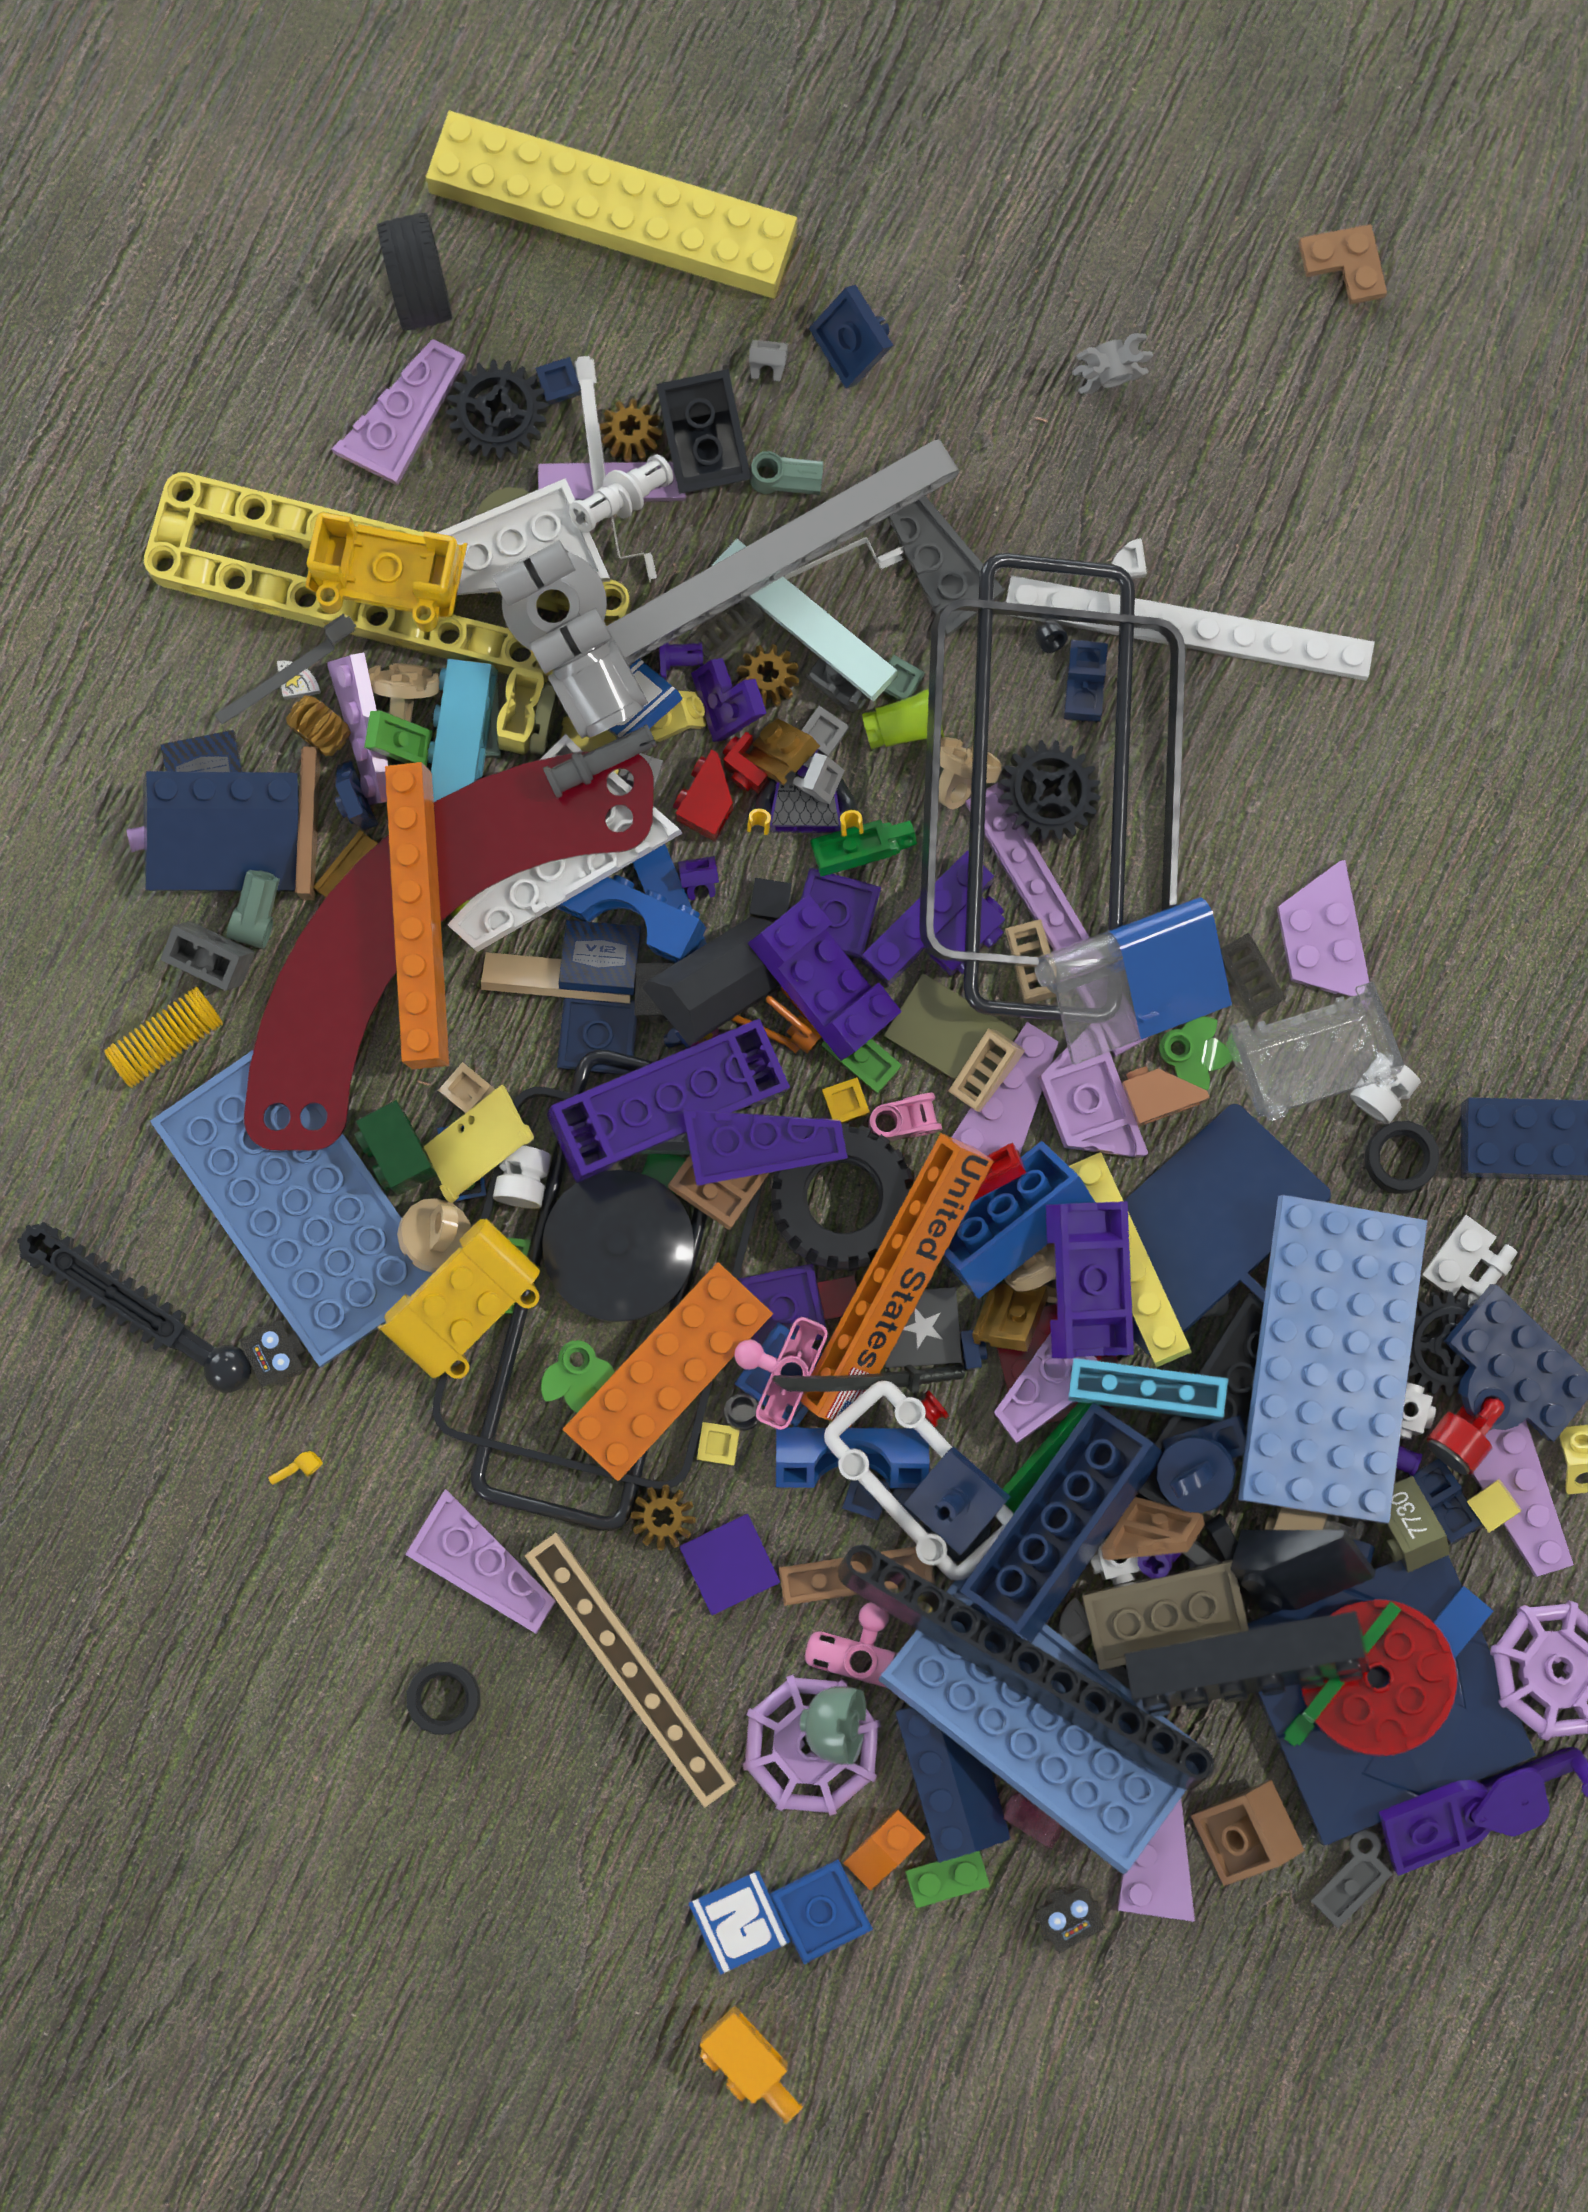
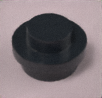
[724,1393,762,1431]

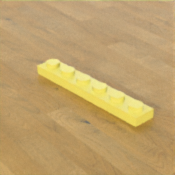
[1069,1152,1191,1368]

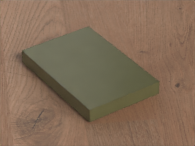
[883,973,1018,1096]

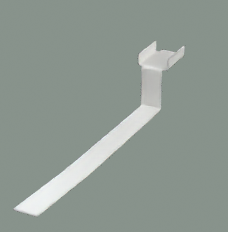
[574,356,604,492]
[597,423,657,583]
[745,537,904,602]

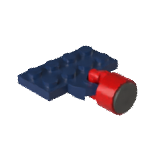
[1426,1284,1588,1475]

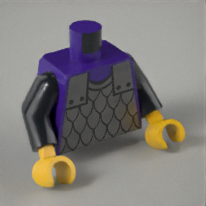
[747,749,864,836]

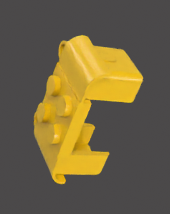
[305,512,468,632]
[378,1219,540,1379]

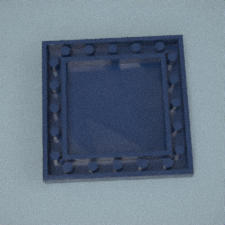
[1247,1555,1536,1846]

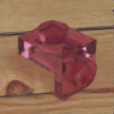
[1004,1792,1065,1849]

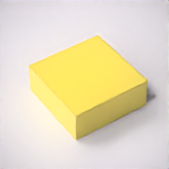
[697,1422,740,1466]
[1467,1479,1522,1533]

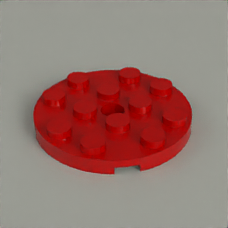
[1302,1600,1457,1756]

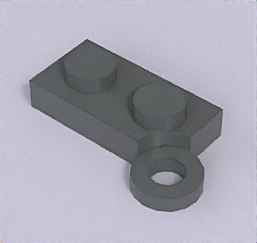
[1309,1830,1392,1928]

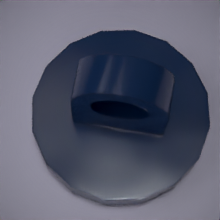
[1157,1435,1235,1513]

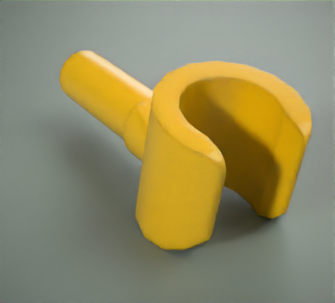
[268,1451,323,1485]

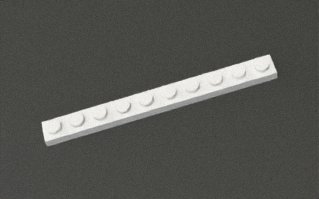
[1006,576,1374,681]

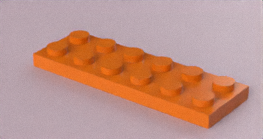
[562,1262,773,1482]

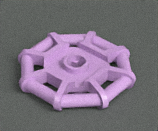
[1490,1600,1588,1741]
[742,1674,881,1816]

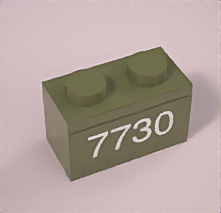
[1373,1476,1449,1573]

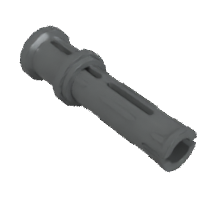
[543,724,657,799]

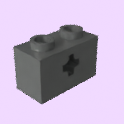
[160,921,255,991]

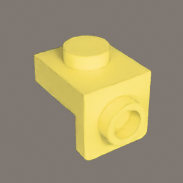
[650,691,706,742]

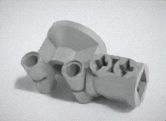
[493,540,648,739]

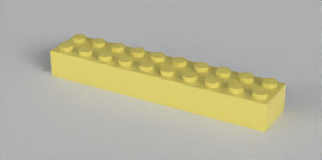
[426,110,797,299]

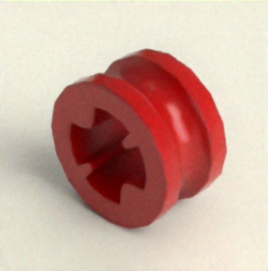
[920,1390,949,1428]

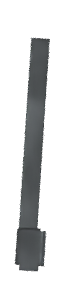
[214,613,356,725]

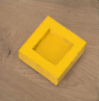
[822,1077,870,1124]

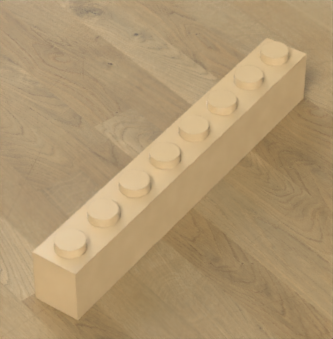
[524,1533,737,1808]

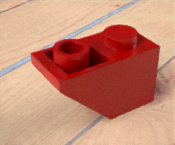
[673,749,733,842]

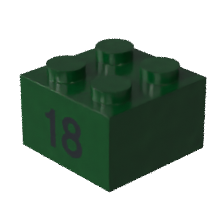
[355,1100,437,1196]

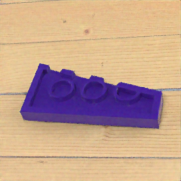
[683,1110,847,1186]

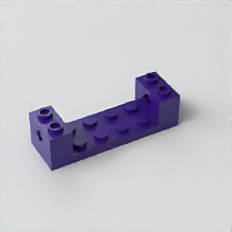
[546,1018,790,1183]

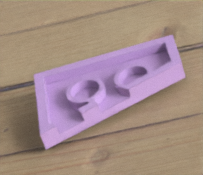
[994,1333,1098,1445]

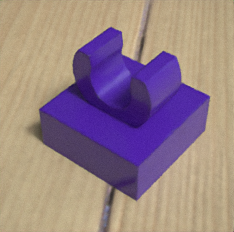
[678,856,719,900]

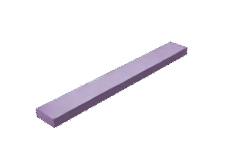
[965,783,1148,1057]

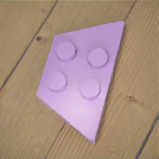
[1277,860,1373,1003]
[1038,1022,1148,1158]

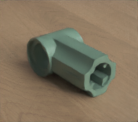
[749,451,823,495]
[227,870,280,949]

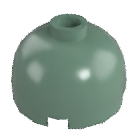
[800,1686,866,1765]

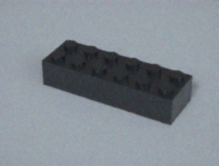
[1137,1293,1264,1514]
[1125,1611,1370,1717]

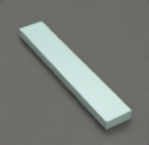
[712,539,899,702]

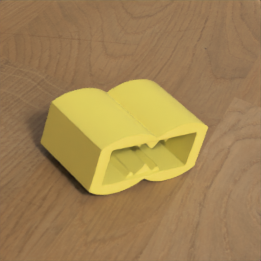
[497,666,544,755]

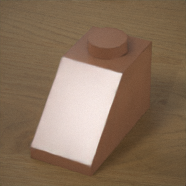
[1122,1066,1210,1127]

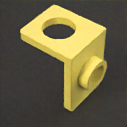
[1559,1425,1588,1494]

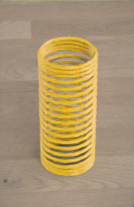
[104,986,223,1088]

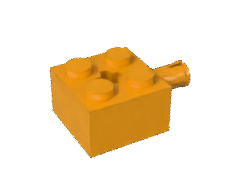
[699,2005,803,2124]

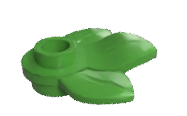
[1159,1016,1234,1090]
[541,1340,615,1413]

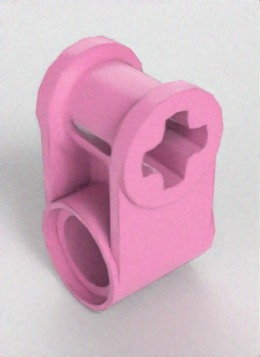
[868,1093,943,1141]

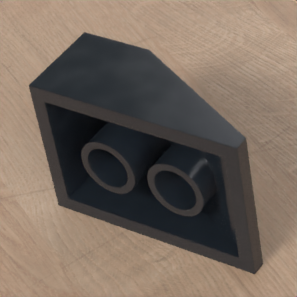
[656,369,751,494]
[1230,1530,1376,1613]

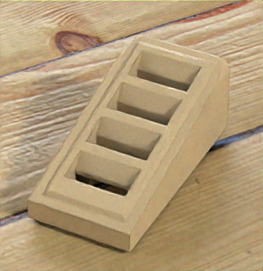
[1005,919,1061,1003]
[948,1028,1025,1112]

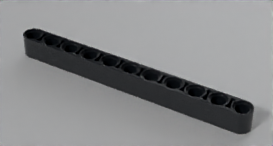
[838,1544,1214,1790]

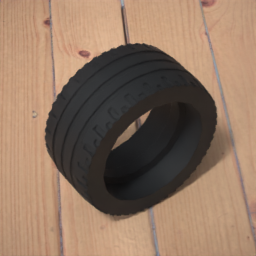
[377,213,453,331]

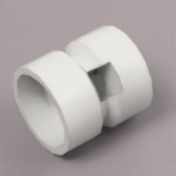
[1350,1053,1421,1125]
[493,1146,551,1209]

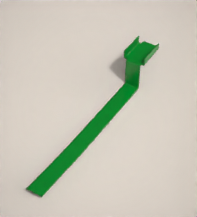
[1283,1602,1401,1747]

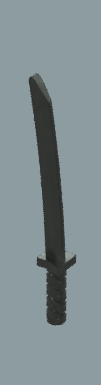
[772,1364,965,1393]

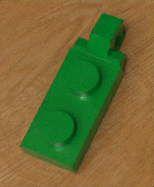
[810,819,917,877]

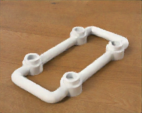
[824,1380,1013,1581]

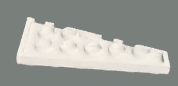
[437,478,610,595]
[448,771,682,952]

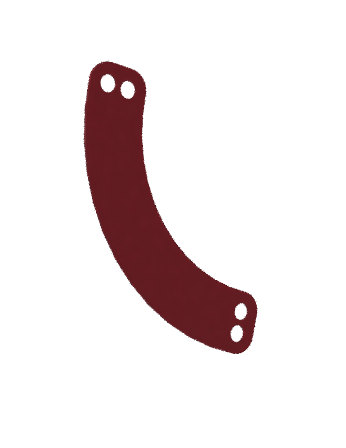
[244,751,654,1151]

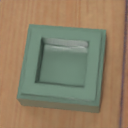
[882,655,925,701]

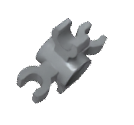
[1073,333,1153,394]

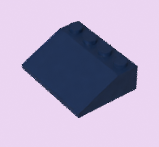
[143,771,298,891]

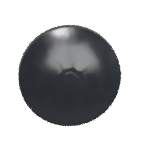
[542,1170,694,1322]

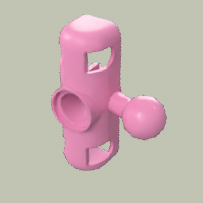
[734,1317,827,1430]
[805,1602,898,1688]

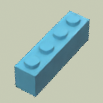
[428,659,498,802]
[1068,1358,1228,1421]

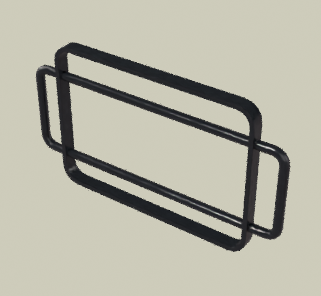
[919,553,1186,1023]
[432,1049,763,1531]

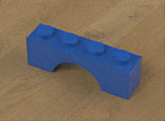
[556,875,707,963]
[776,1427,930,1488]

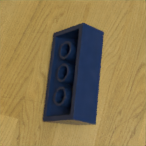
[895,1706,1011,1863]

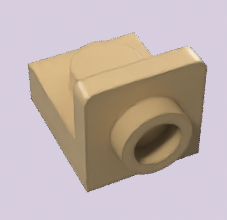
[438,1062,495,1113]

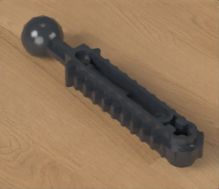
[17,1222,251,1393]

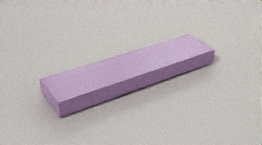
[538,462,686,502]

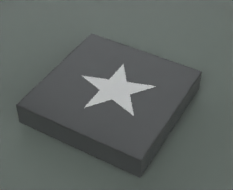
[886,1287,962,1369]

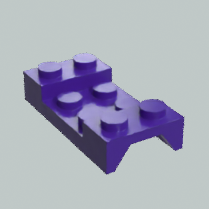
[748,894,902,1061]
[1046,1201,1134,1359]

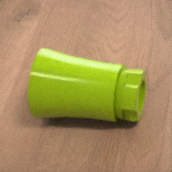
[862,688,945,749]

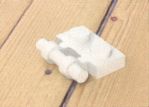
[1420,1215,1518,1305]

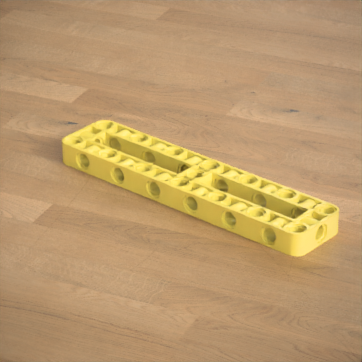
[144,472,631,683]

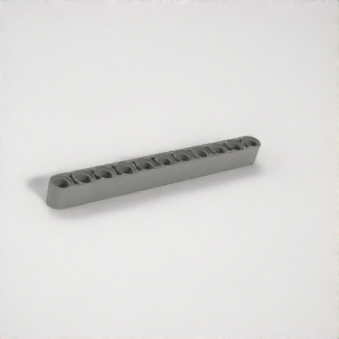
[607,440,960,665]

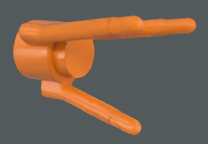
[731,987,821,1054]

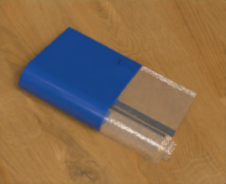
[1035,897,1232,1065]

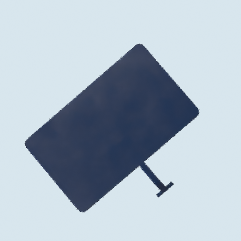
[1124,1104,1331,1357]

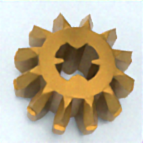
[600,398,662,463]
[737,644,799,707]
[286,695,351,756]
[631,1485,696,1550]

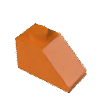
[843,1808,926,1891]

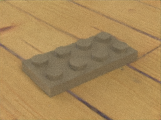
[1082,1559,1249,1670]

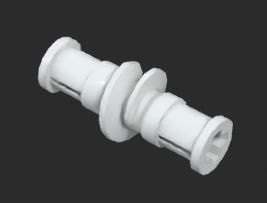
[569,455,673,532]

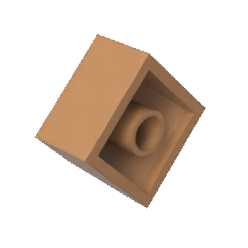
[1191,1780,1305,1886]

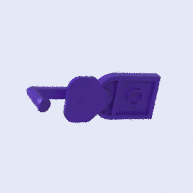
[1379,1747,1588,1876]

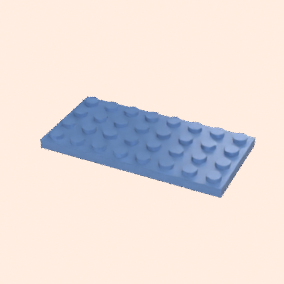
[150,1049,433,1368]
[1238,1195,1427,1523]
[878,1577,1212,1875]

